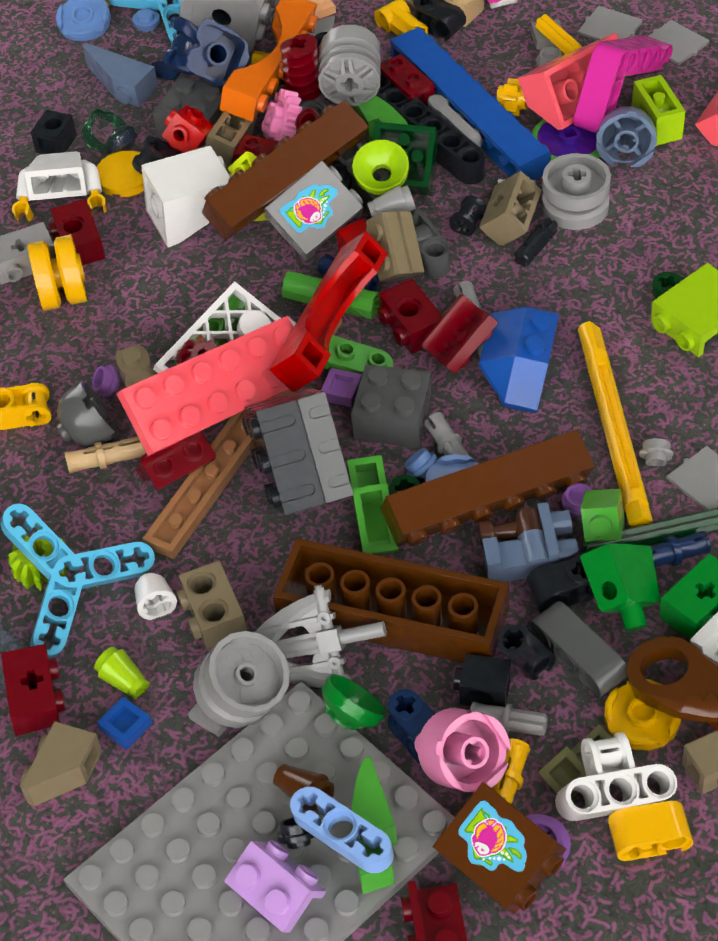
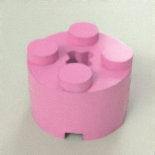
[415,707,510,792]

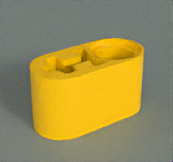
[608,801,693,861]

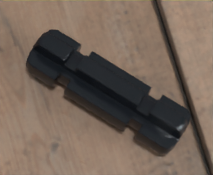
[514,218,558,267]

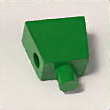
[580,543,660,632]

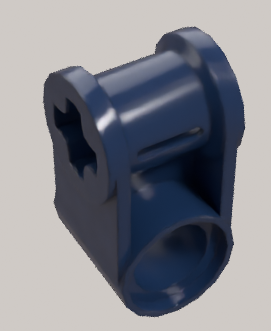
[388,689,435,764]

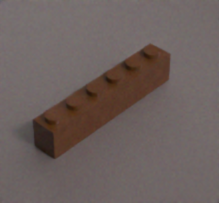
[202,100,369,241]
[380,429,595,547]

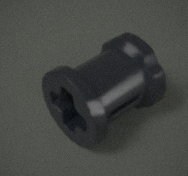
[449,195,487,236]

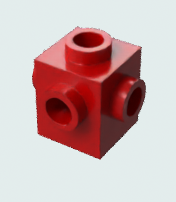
[161,104,214,153]

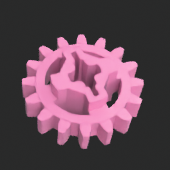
[261,89,302,141]

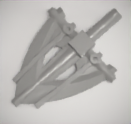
[253,585,387,688]

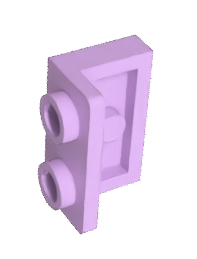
[224,840,327,933]

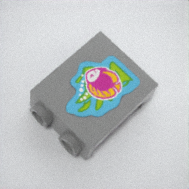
[265,161,363,262]

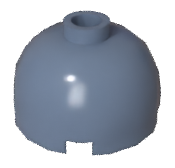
[596,106,657,167]

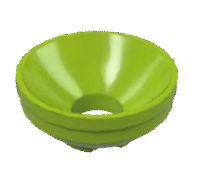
[352,140,409,195]

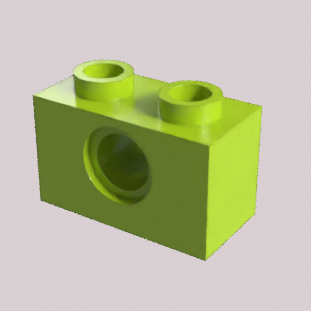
[632,75,686,146]

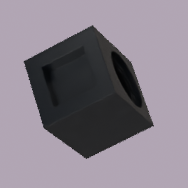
[30,110,77,154]
[453,654,511,707]

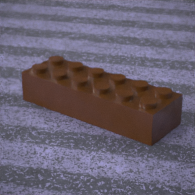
[273,538,509,663]

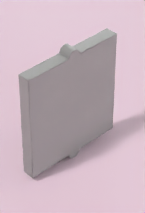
[577,6,643,40]
[648,20,710,66]
[666,446,718,510]

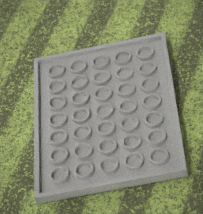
[63,681,455,941]

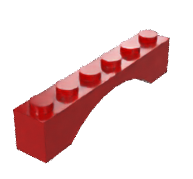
[269,231,388,392]

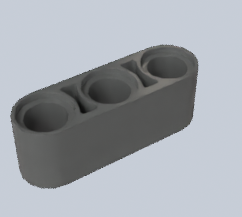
[527,601,627,699]

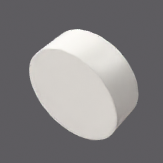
[237,310,271,337]

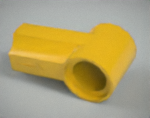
[374,0,428,36]

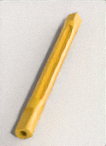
[578,321,653,527]

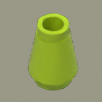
[94,646,150,699]

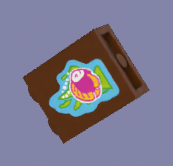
[432,782,566,914]

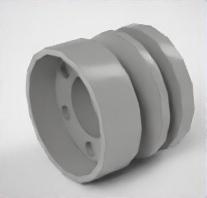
[318,25,381,106]

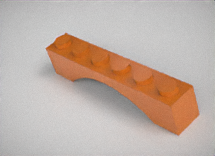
[220,0,318,122]

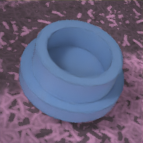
[132,8,160,32]
[404,448,437,480]

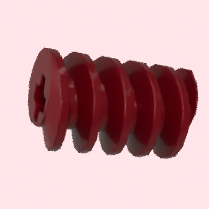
[280,34,321,101]

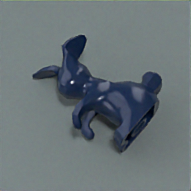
[151,16,251,87]

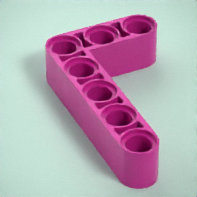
[574,36,673,133]

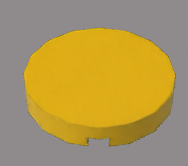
[97,150,144,197]
[604,679,681,751]

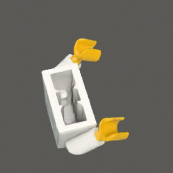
[12,151,107,222]

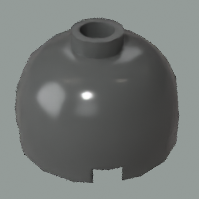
[56,380,121,448]

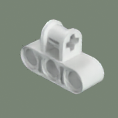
[555,732,677,821]

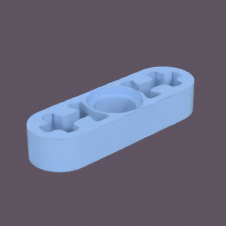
[290,787,394,873]

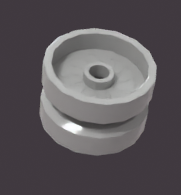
[542,153,611,230]
[193,631,290,728]

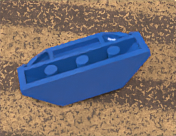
[478,306,559,413]

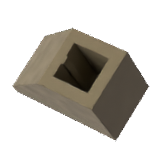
[20,721,103,806]

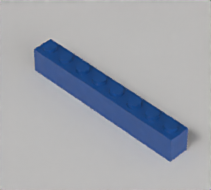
[390,27,551,180]

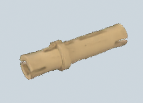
[64,436,146,474]

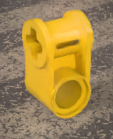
[0,383,51,430]

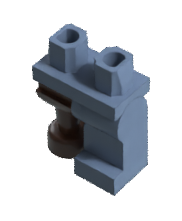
[478,502,579,582]

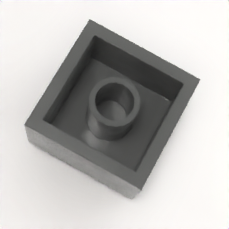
[152,77,224,148]
[351,364,433,448]

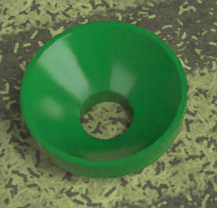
[322,674,387,730]

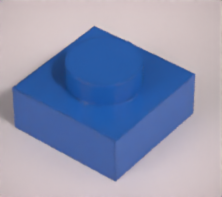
[97,697,153,751]

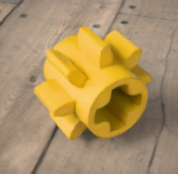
[496,78,529,116]

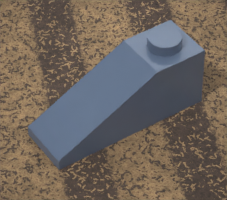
[83,43,158,107]

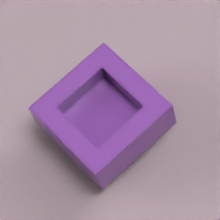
[321,368,362,407]

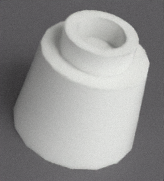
[134,573,177,620]

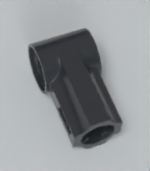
[497,623,556,680]

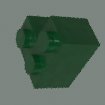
[373,122,438,196]

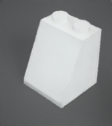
[141,146,232,247]

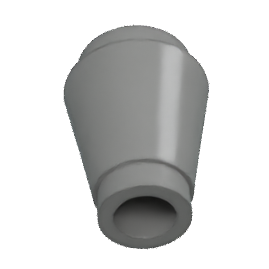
[367,185,416,217]

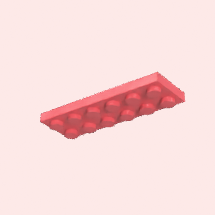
[116,316,294,456]

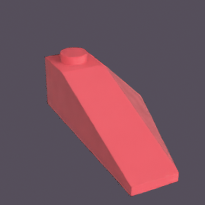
[518,33,618,130]

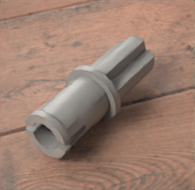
[424,412,469,456]
[470,701,548,736]

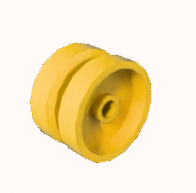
[27,234,88,311]

